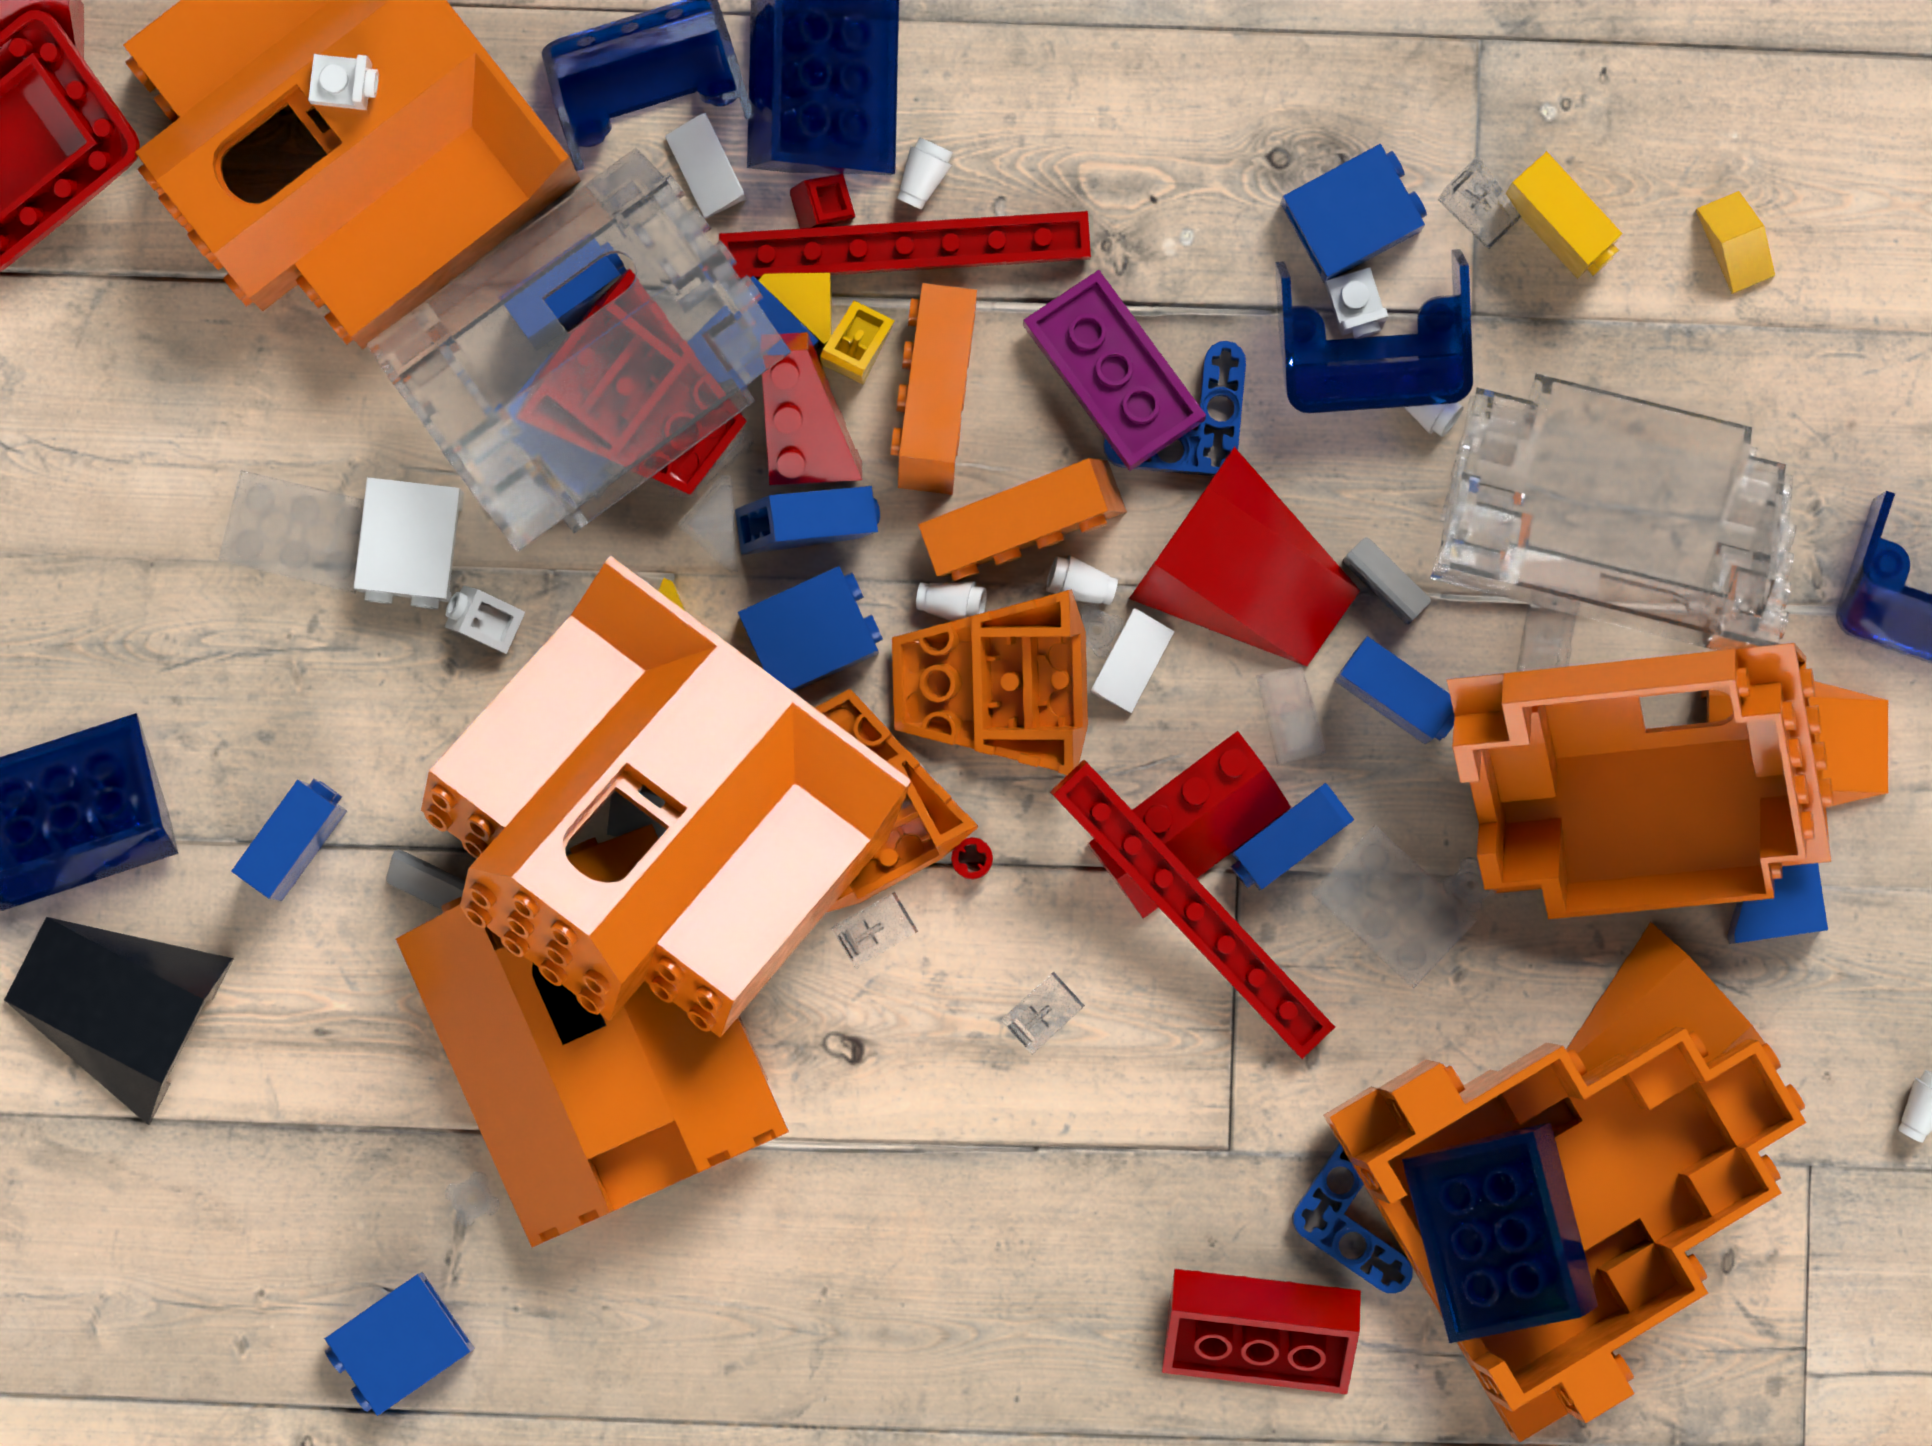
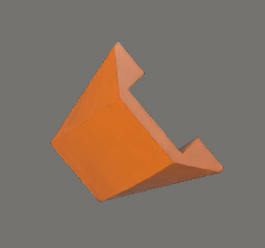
[892,589,1088,775]
[1701,681,1888,808]
[815,689,978,913]
[1566,922,1765,1076]

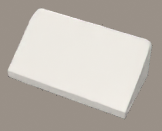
[665,113,746,219]
[1090,608,1175,713]

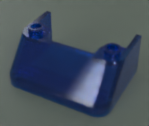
[541,0,754,171]
[1275,249,1473,413]
[1836,491,1932,664]

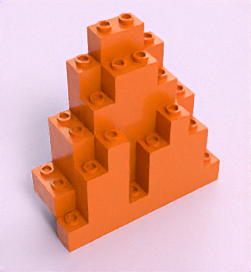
[1323,1027,1807,1442]

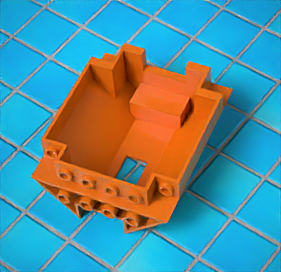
[1446,643,1833,920]
[396,824,789,1247]

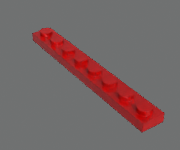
[719,211,1091,282]
[1050,760,1336,1059]

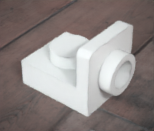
[308,54,379,110]
[1325,267,1389,339]
[445,585,525,654]

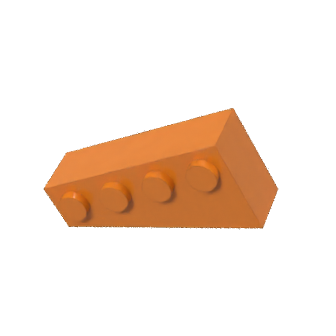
[890,283,977,495]
[918,458,1127,582]

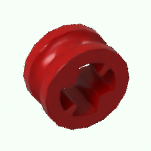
[951,837,993,880]

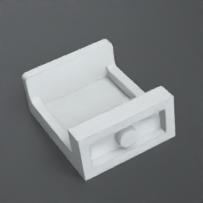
[354,477,464,609]

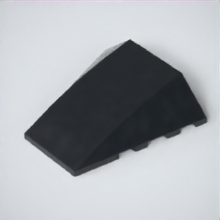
[4,917,234,1125]

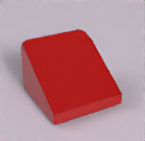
[790,173,856,228]

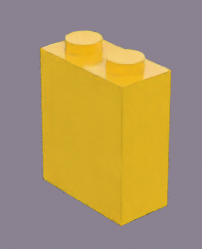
[1503,151,1623,279]

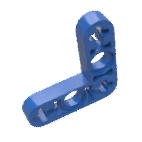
[1103,341,1246,476]
[1292,1143,1413,1294]

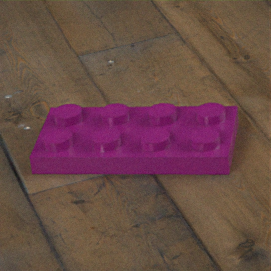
[1023,270,1206,471]

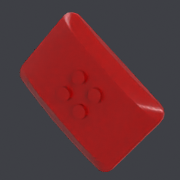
[0,10,140,273]

